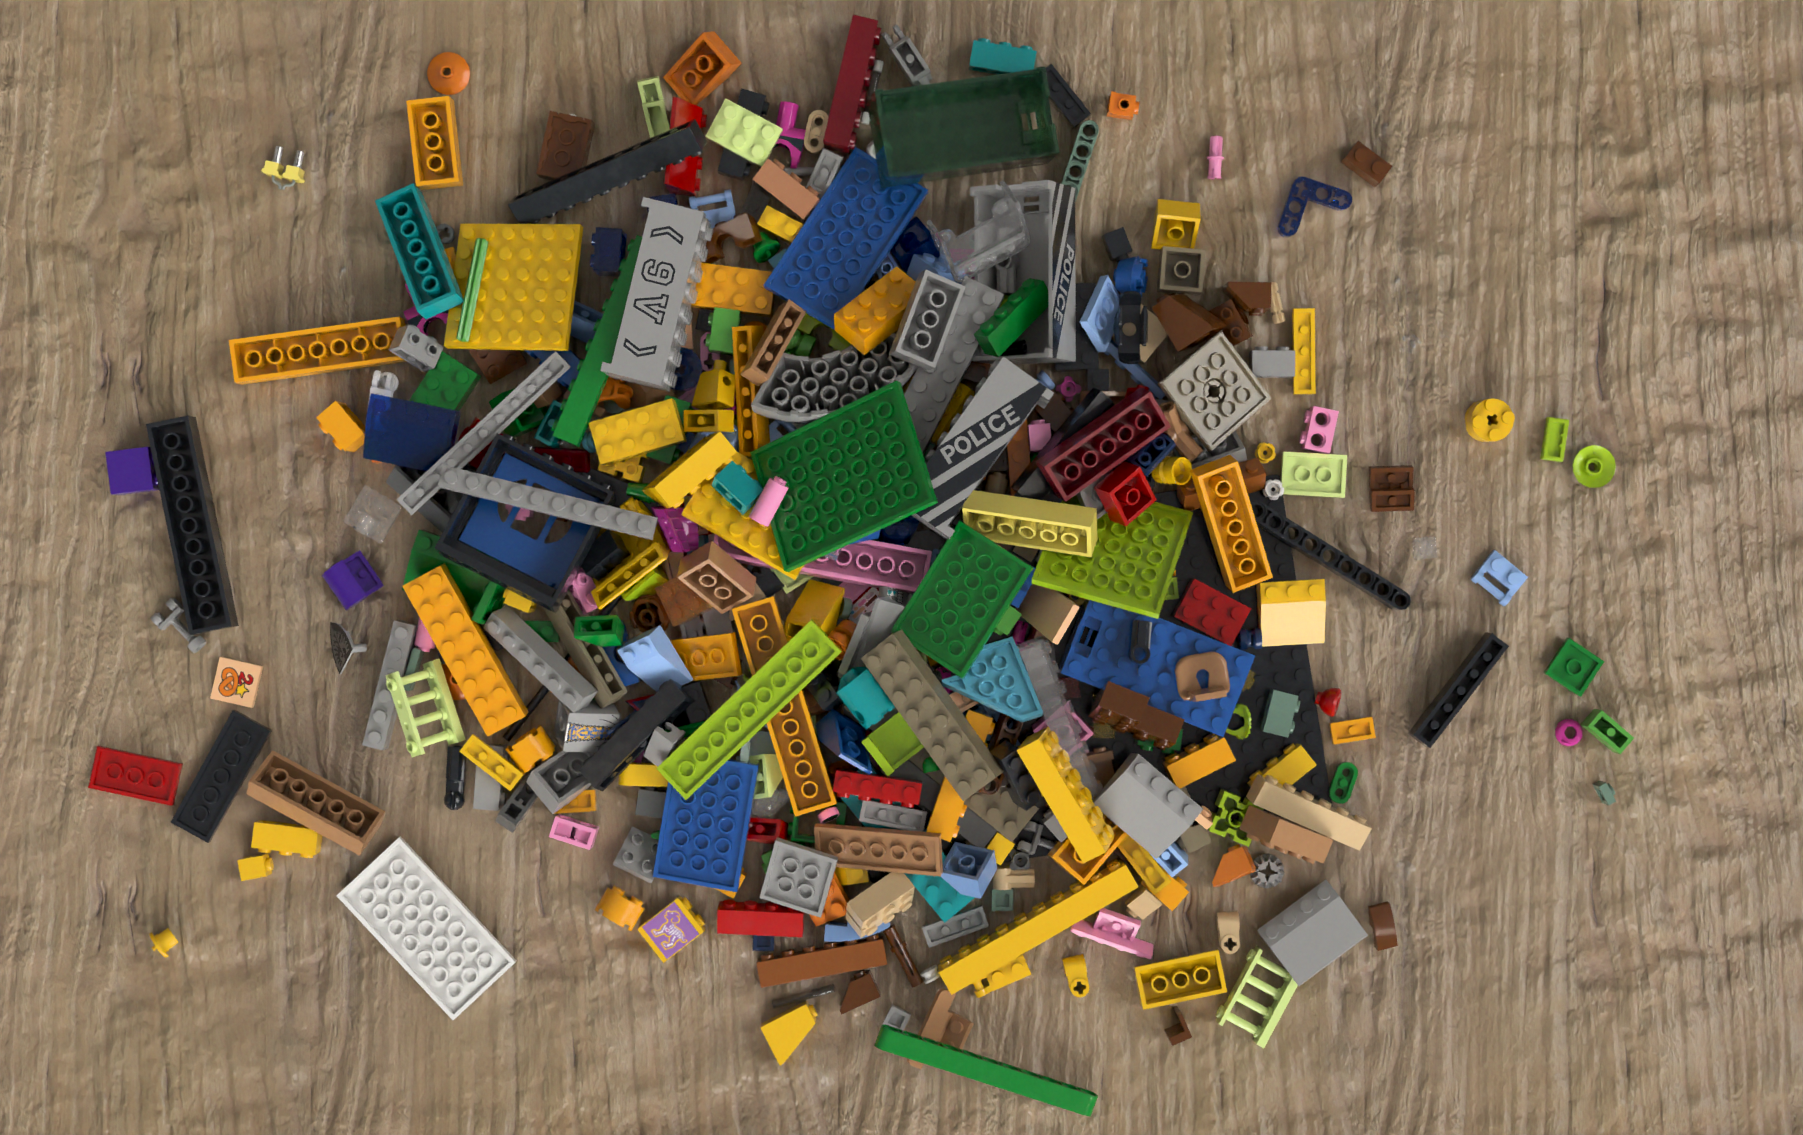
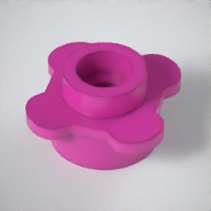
[1056,376,1081,402]

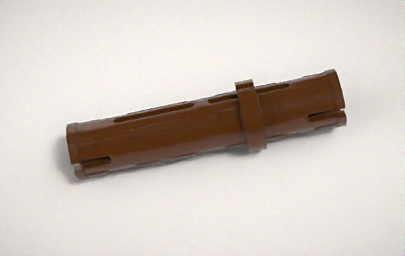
[883,924,924,988]

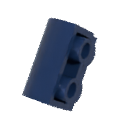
[1124,433,1176,477]

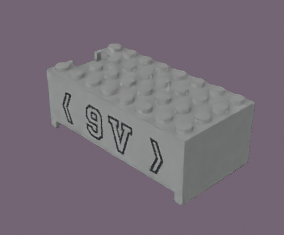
[600,197,713,392]

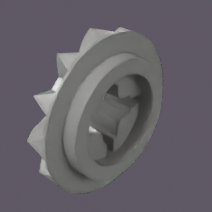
[1250,854,1285,888]

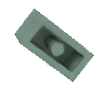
[1260,689,1300,738]

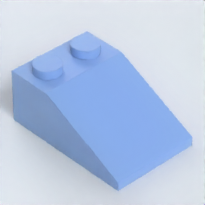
[617,625,693,692]

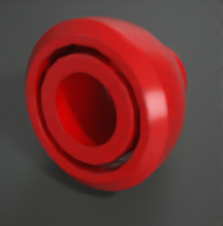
[1315,688,1342,717]

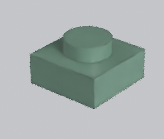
[1592,781,1616,805]
[991,888,1013,911]

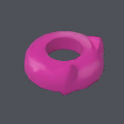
[1555,719,1583,746]

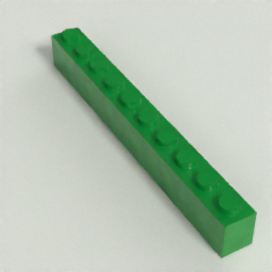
[551,235,642,447]

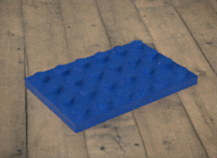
[653,750,759,892]

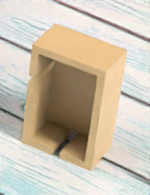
[845,872,915,938]

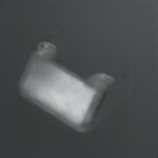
[926,180,1031,282]

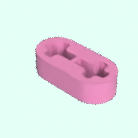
[700,332,720,371]

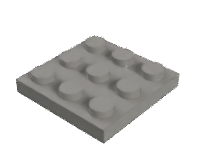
[760,837,839,918]

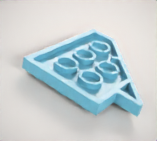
[941,636,1043,722]

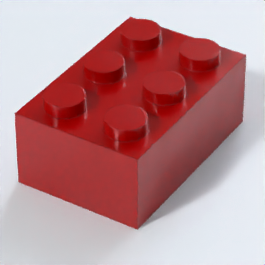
[1171,578,1251,646]

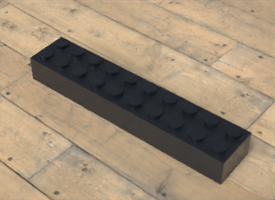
[146,416,239,635]

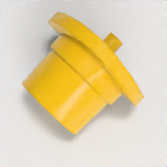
[149,928,178,958]

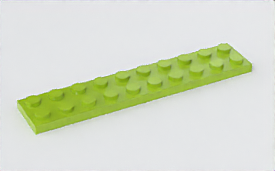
[656,619,842,800]

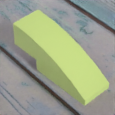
[637,76,670,138]

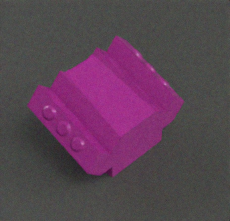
[651,505,699,552]

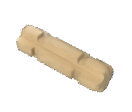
[1270,282,1285,324]

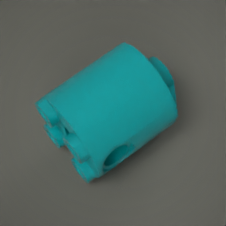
[836,667,895,729]

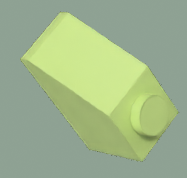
[749,754,783,799]

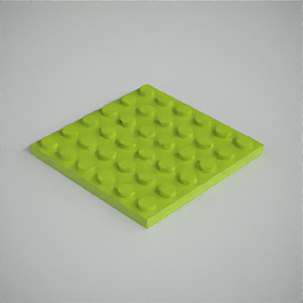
[1031,495,1193,619]

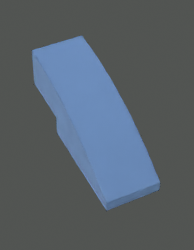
[824,921,890,942]

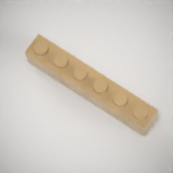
[1246,774,1372,851]

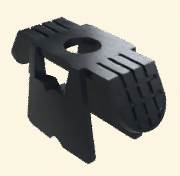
[1113,291,1148,364]

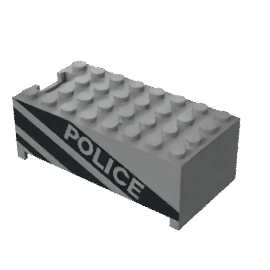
[970,180,1076,365]
[912,357,1054,540]

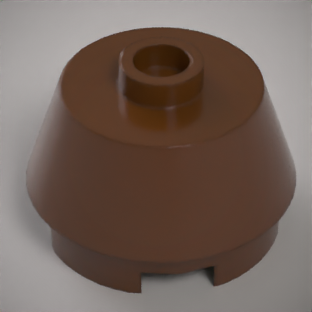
[629,595,673,633]

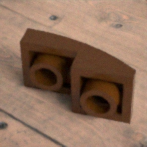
[1368,901,1398,951]

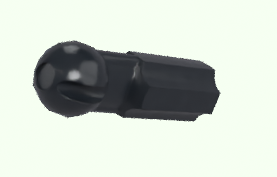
[444,746,467,810]

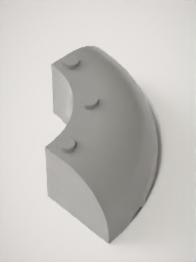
[751,333,918,424]

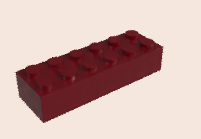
[823,14,882,154]
[1036,387,1171,502]

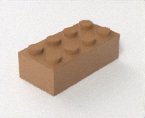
[1239,805,1333,864]

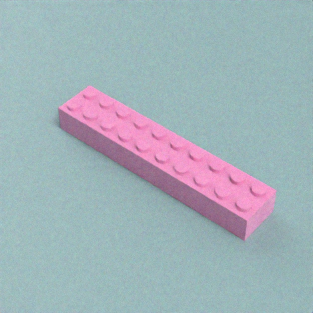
[714,534,932,593]

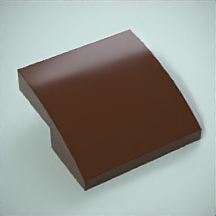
[1369,465,1415,512]

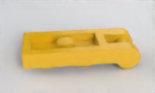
[971,954,1031,998]

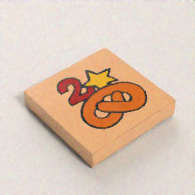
[210,657,263,708]

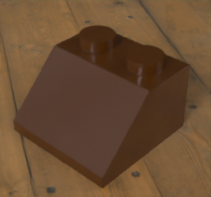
[1222,282,1272,316]

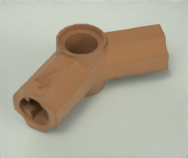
[1159,401,1203,462]

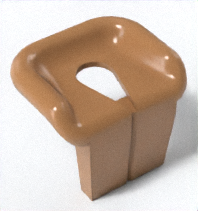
[1175,652,1230,702]

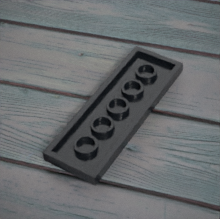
[171,710,272,843]

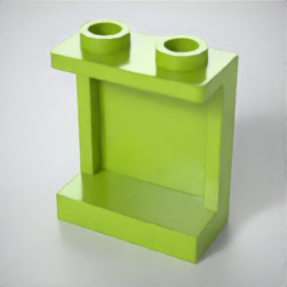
[861,712,924,776]

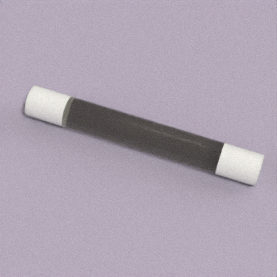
[861,60,884,125]

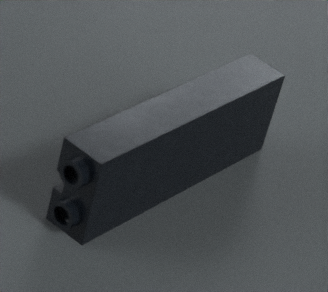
[1011,387,1115,503]

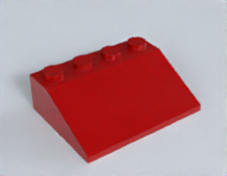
[664,97,707,197]

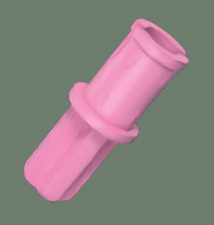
[1207,136,1224,179]

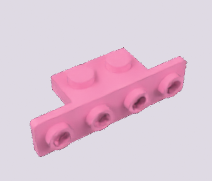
[1070,908,1154,959]

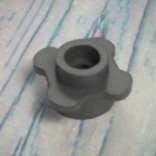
[1009,849,1031,870]

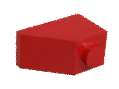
[747,817,788,844]

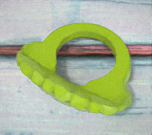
[1226,703,1252,739]

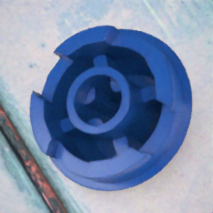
[1113,256,1148,297]

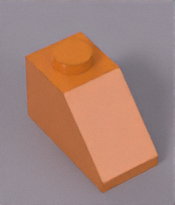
[1212,844,1257,887]

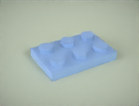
[1080,275,1120,352]

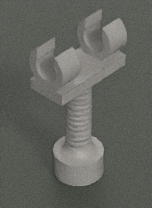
[150,598,207,653]
[1017,821,1057,855]

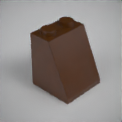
[1151,293,1226,351]

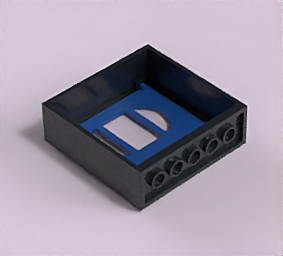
[435,433,616,614]

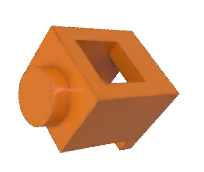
[1106,91,1140,120]

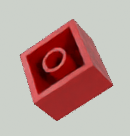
[1094,461,1156,526]

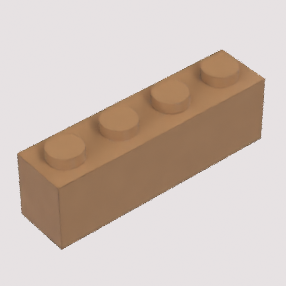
[741,299,806,386]

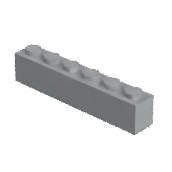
[483,606,598,713]
[362,620,418,750]

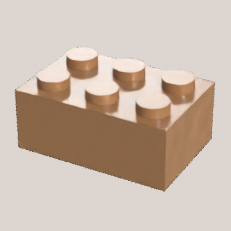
[677,541,756,614]

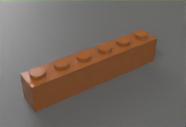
[756,934,887,988]

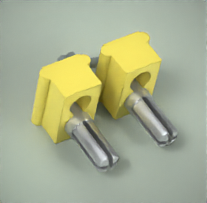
[261,146,305,190]

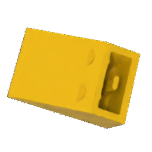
[784,579,845,641]

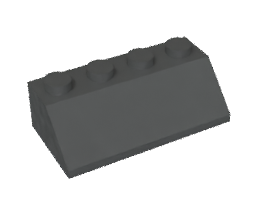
[386,447,479,533]

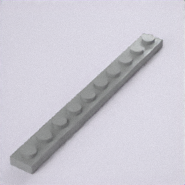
[396,351,571,515]
[438,465,658,540]

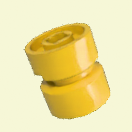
[1151,456,1192,485]

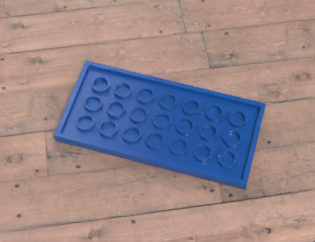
[764,147,928,329]

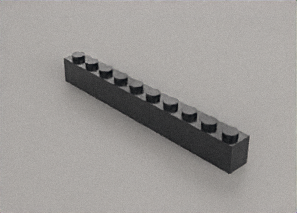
[508,119,707,224]

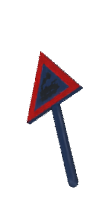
[607,694,655,735]

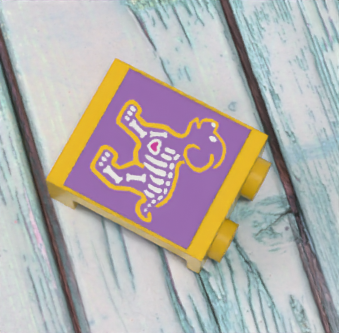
[637,895,706,963]

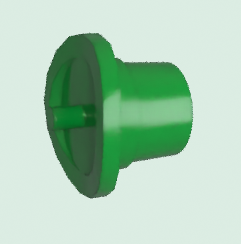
[752,232,781,263]

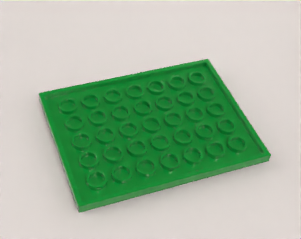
[750,381,938,572]

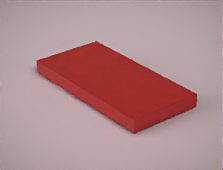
[88,746,183,806]

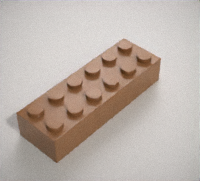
[246,750,385,856]

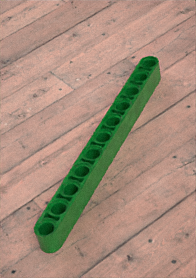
[874,1024,1098,1117]

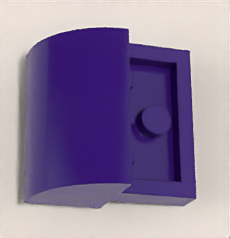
[322,550,384,611]

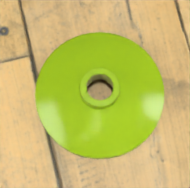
[1572,445,1616,488]

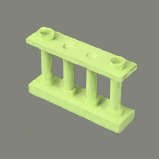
[385,659,466,757]
[1215,945,1298,1048]

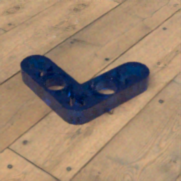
[1277,177,1352,238]

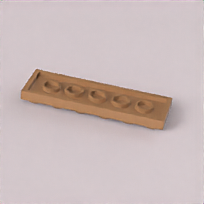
[814,823,943,876]

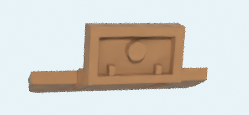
[907,988,974,1069]

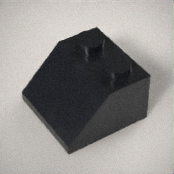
[672,680,713,727]

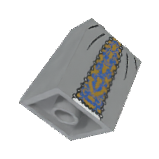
[553,700,621,752]

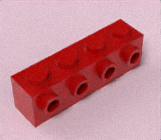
[833,768,922,808]
[717,899,804,937]

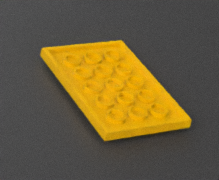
[682,452,804,580]

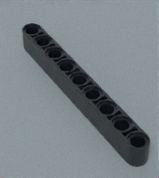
[1250,501,1411,610]

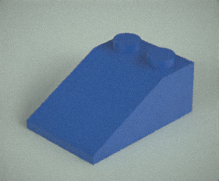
[816,709,872,775]

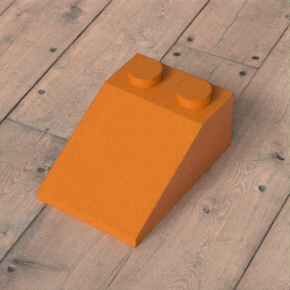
[663,31,742,105]

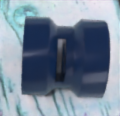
[1238,628,1262,650]

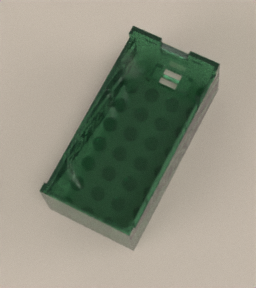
[867,66,1060,188]

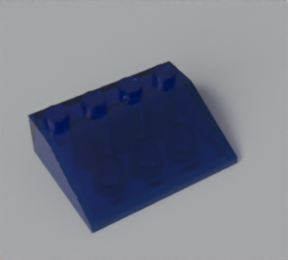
[363,393,461,471]

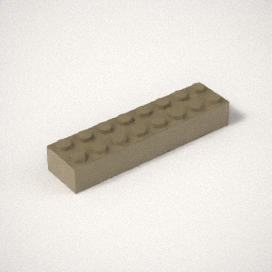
[861,629,1004,801]

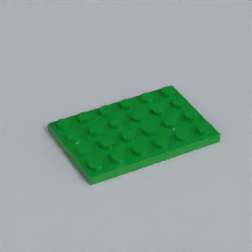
[891,521,1034,679]

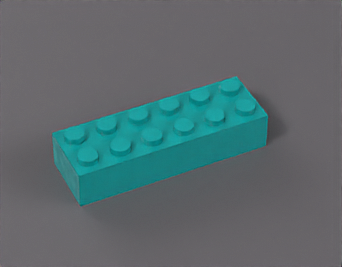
[375,183,464,319]

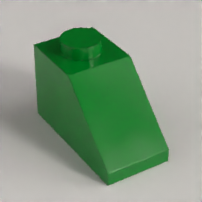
[574,615,624,647]

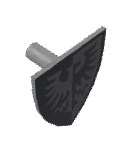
[330,622,367,674]

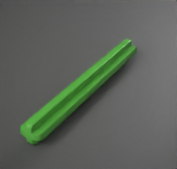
[456,238,488,342]

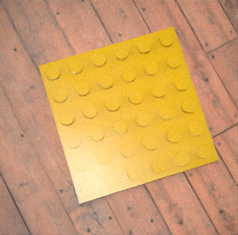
[444,224,584,351]

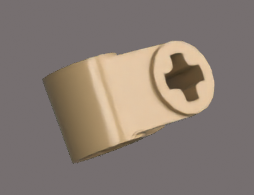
[1216,911,1240,954]

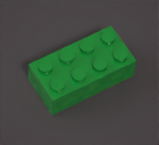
[395,351,482,447]

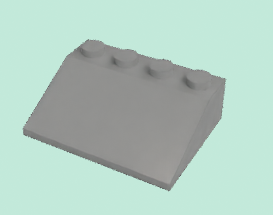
[1093,753,1203,858]
[1257,880,1368,986]

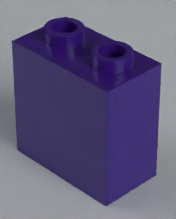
[105,447,159,495]

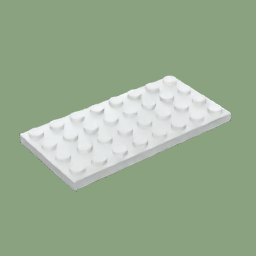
[337,836,517,1020]

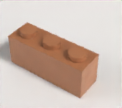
[753,159,820,220]

